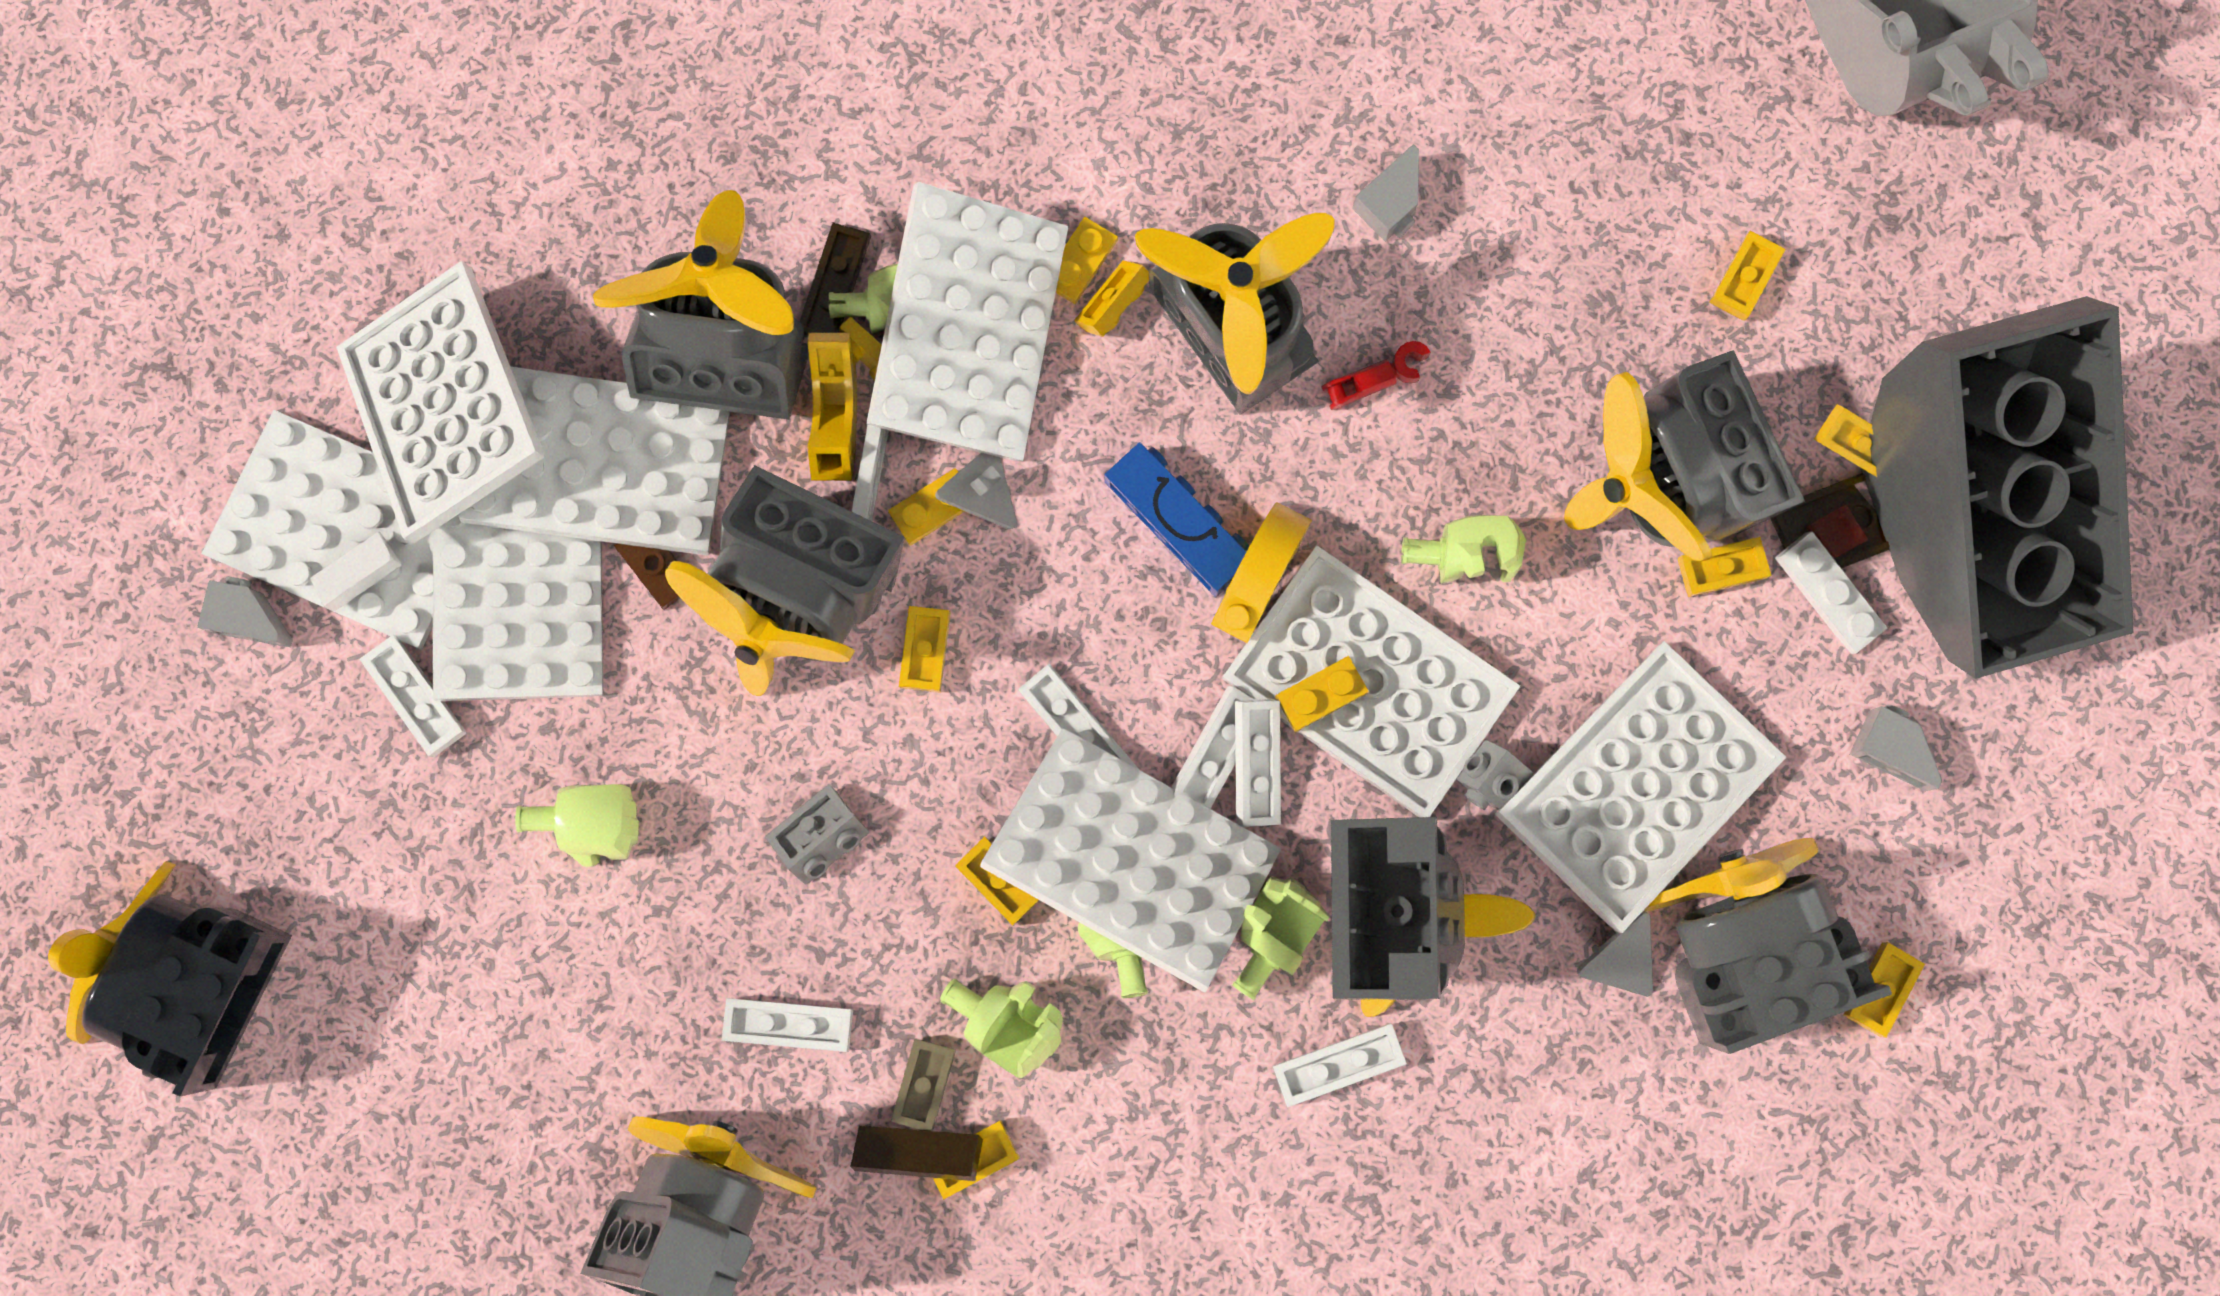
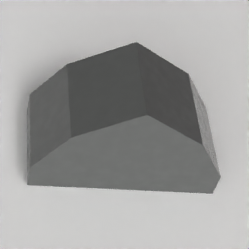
[1860,296,2134,679]

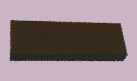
[800,222,871,338]
[850,1125,983,1181]

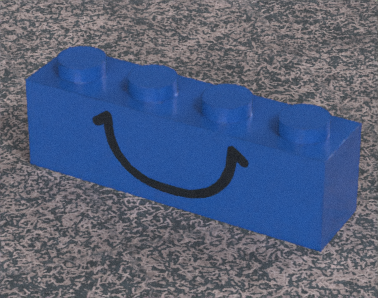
[1104,442,1249,598]

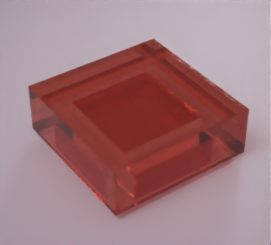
[1807,505,1868,559]

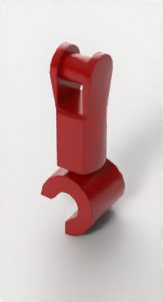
[1321,341,1431,410]

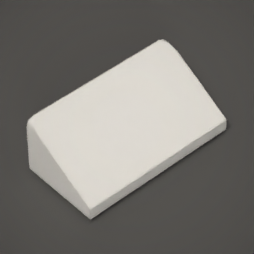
[310,531,402,611]

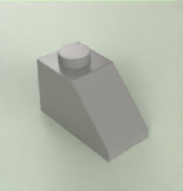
[1352,144,1419,242]
[197,576,293,648]
[1849,705,1942,792]

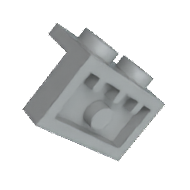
[765,784,869,885]

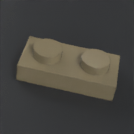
[891,1038,956,1131]

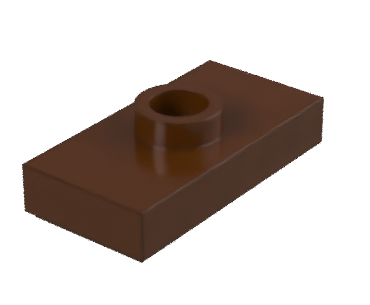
[614,543,680,610]

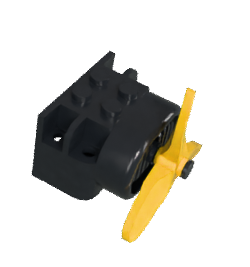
[48,861,292,1097]

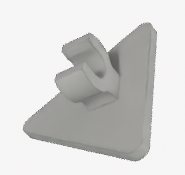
[935,453,1017,529]
[1577,911,1653,997]

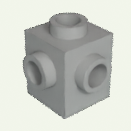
[1456,740,1534,810]

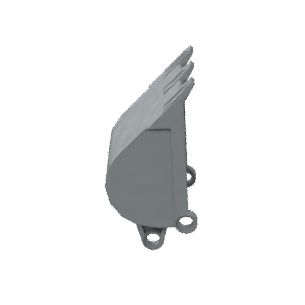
[1797,0,2048,116]

